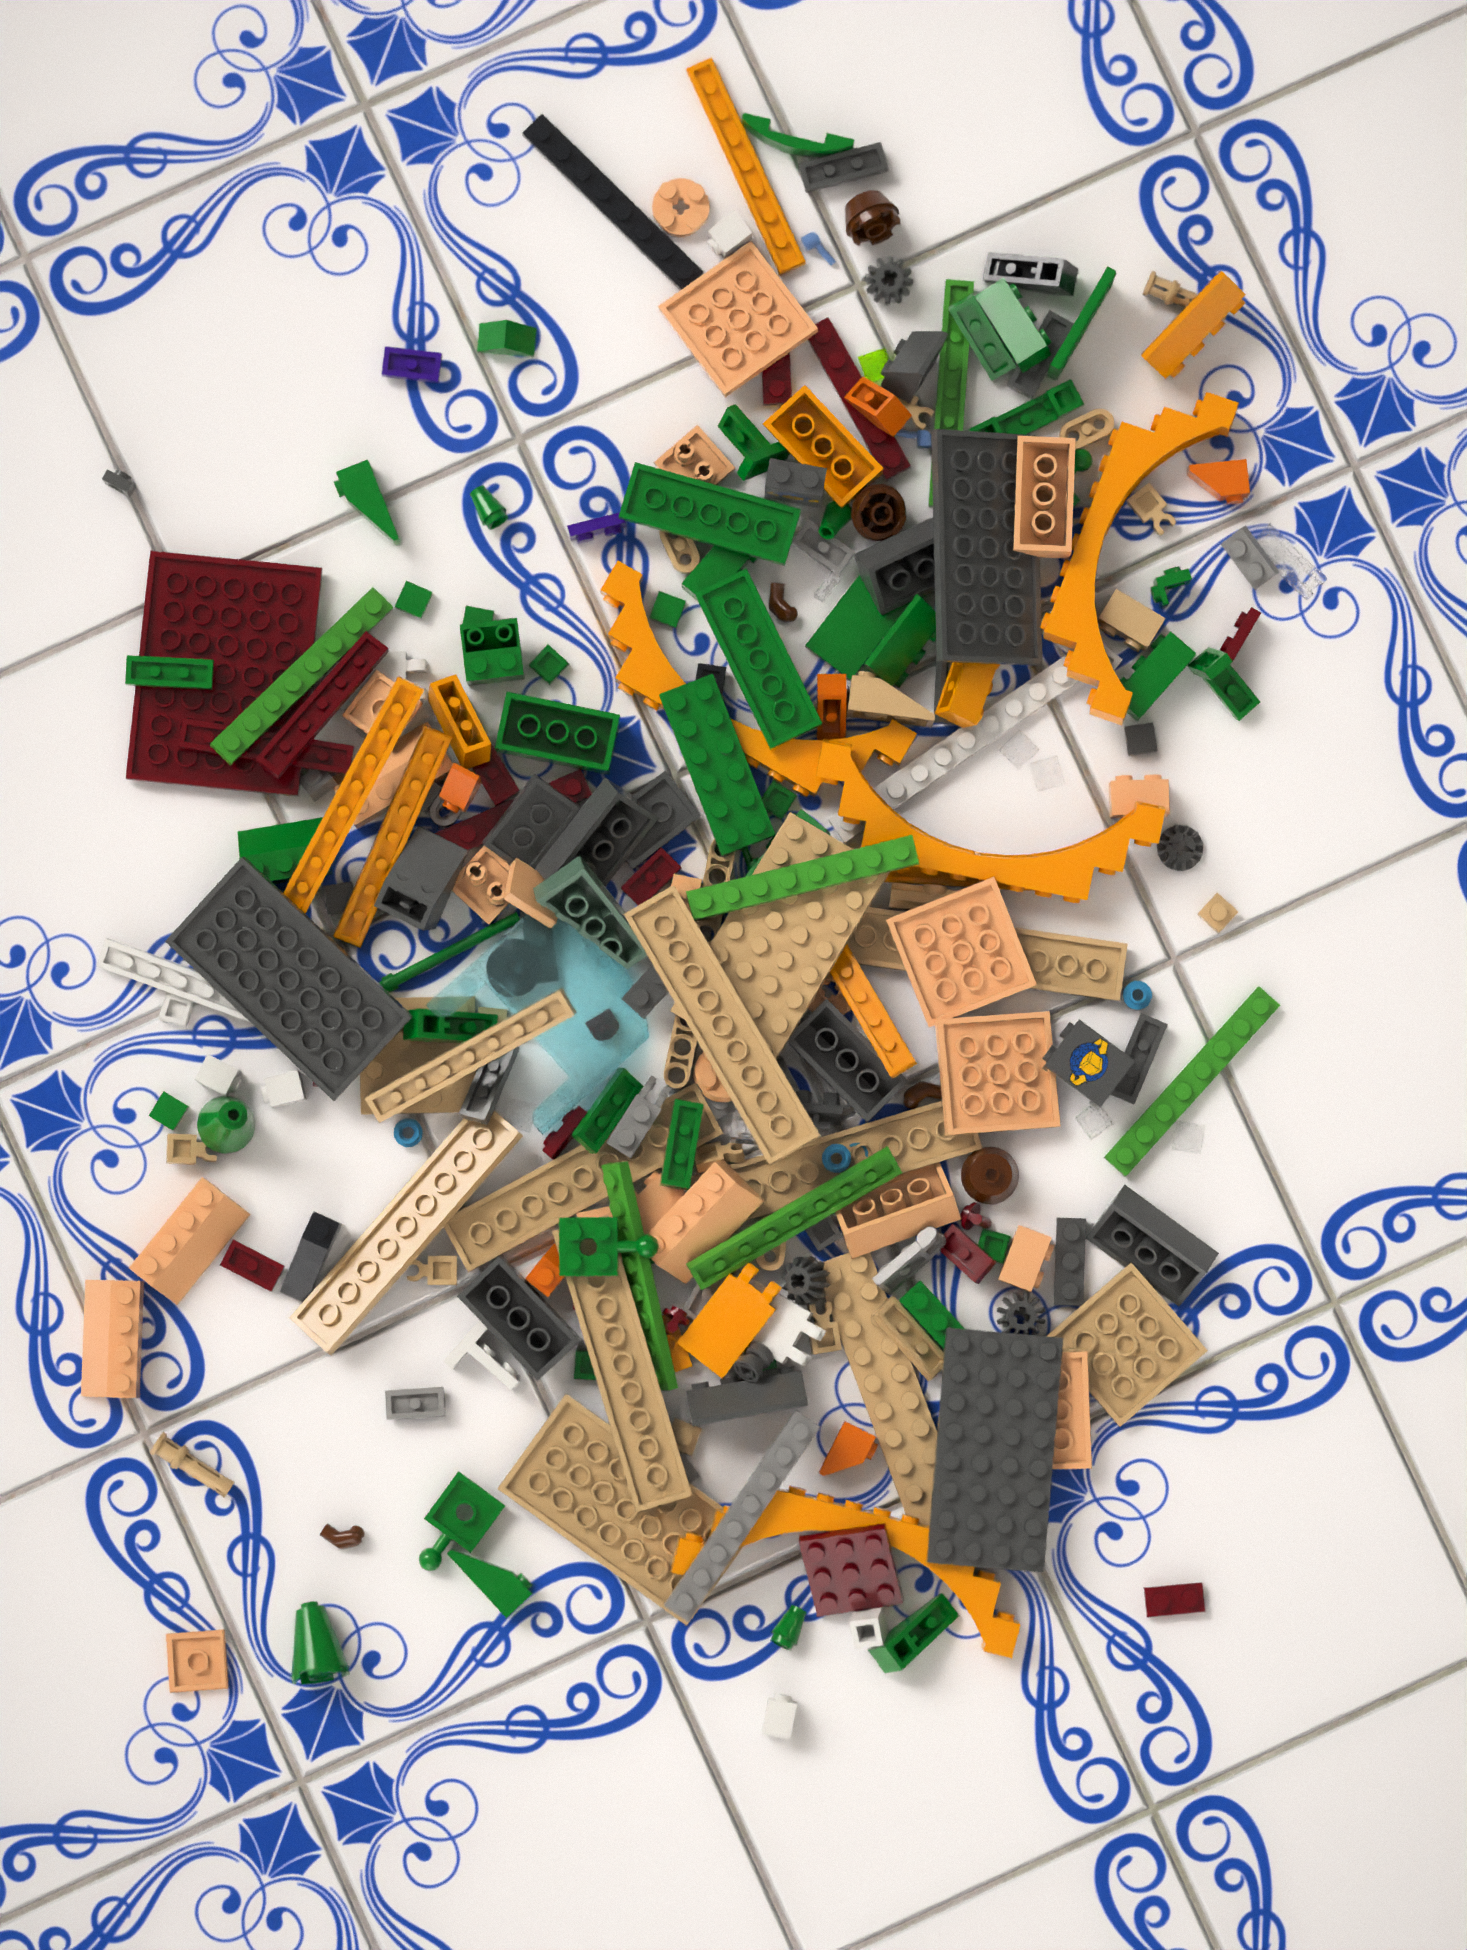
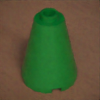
[197,1096,255,1154]
[291,1601,350,1685]

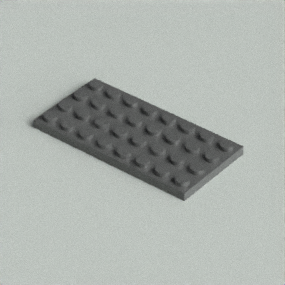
[931,429,1043,666]
[165,856,413,1101]
[926,1328,1063,1573]

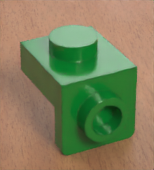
[1150,566,1192,609]

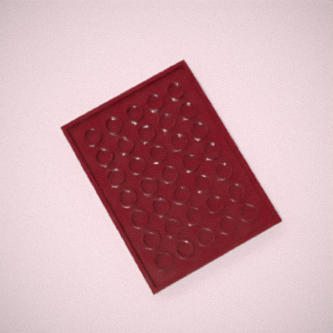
[126,551,323,797]

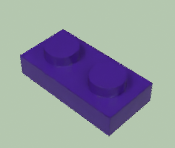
[381,346,442,383]
[567,512,626,543]

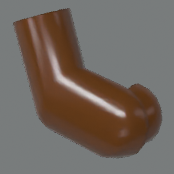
[769,583,798,622]
[903,1081,942,1109]
[319,1523,365,1549]

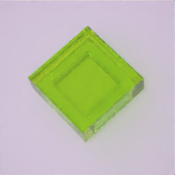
[858,348,889,383]

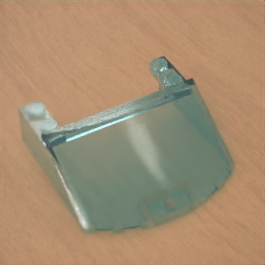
[425,914,649,1135]

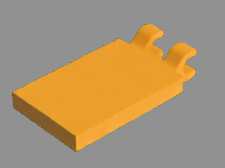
[677,1263,782,1379]

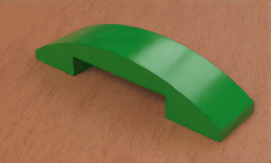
[742,112,855,158]
[969,379,1084,435]

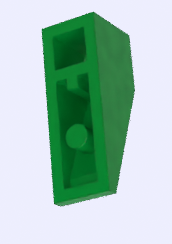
[334,459,401,545]
[403,1008,498,1043]
[447,1549,533,1618]
[868,1593,959,1673]

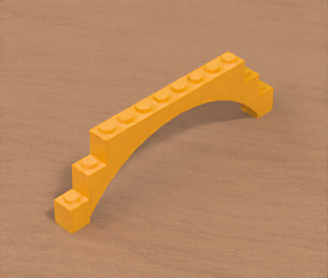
[1040,392,1239,726]
[600,561,917,798]
[816,739,1166,903]
[671,1486,1021,1658]

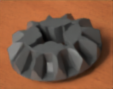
[1157,825,1203,871]

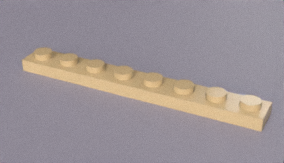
[364,988,577,1123]

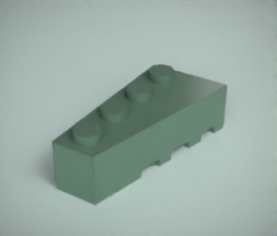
[533,856,648,970]

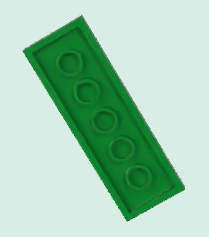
[619,462,801,566]
[694,568,822,750]
[659,674,776,856]

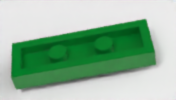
[948,293,1017,381]
[125,655,214,690]
[571,1068,644,1154]
[660,1099,704,1191]

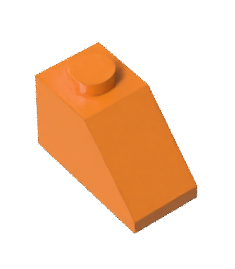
[844,377,912,437]
[1187,459,1250,504]
[817,674,847,740]
[439,762,482,814]
[525,1243,565,1298]
[818,1421,878,1476]

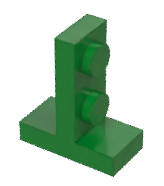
[717,404,790,481]
[1188,647,1260,721]

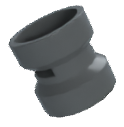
[734,1342,774,1383]

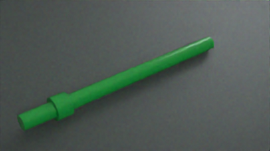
[378,912,521,993]

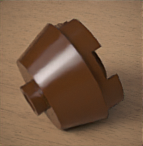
[845,190,901,246]
[851,484,906,541]
[961,1147,1019,1205]

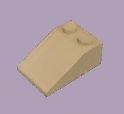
[846,671,935,728]

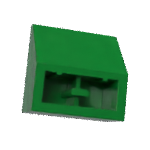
[460,618,525,686]

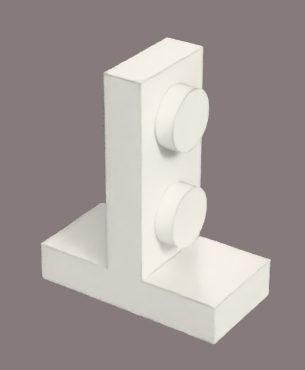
[443,1320,520,1390]

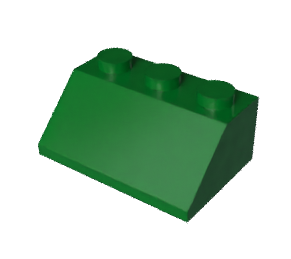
[863,594,936,688]
[237,817,332,884]

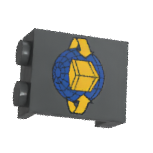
[764,458,827,508]
[1042,1019,1135,1110]

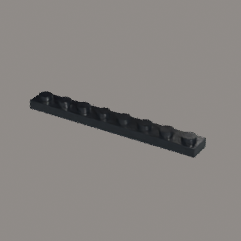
[522,114,704,291]

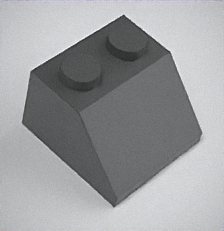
[880,331,948,404]

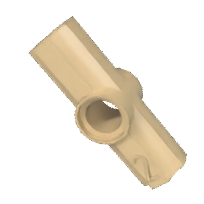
[889,882,958,910]

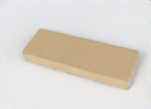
[871,1296,944,1381]

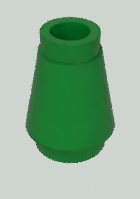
[470,485,508,530]
[818,500,852,540]
[770,1605,807,1651]

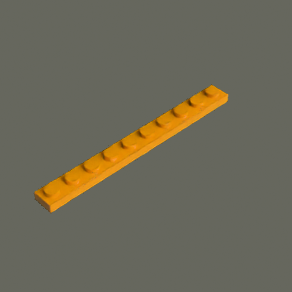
[283,675,424,913]

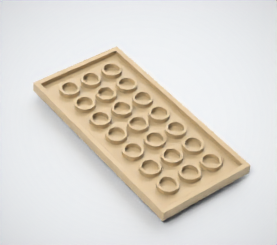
[670,812,890,1061]
[497,1394,744,1626]

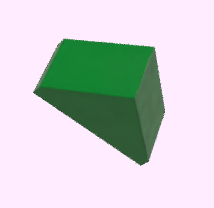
[477,320,537,357]

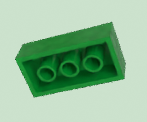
[495,692,621,775]

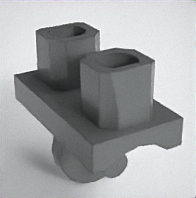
[796,1090,843,1131]

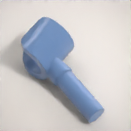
[801,232,836,266]
[896,429,931,448]

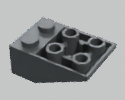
[374,826,469,931]

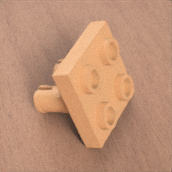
[654,425,735,485]
[452,846,510,925]

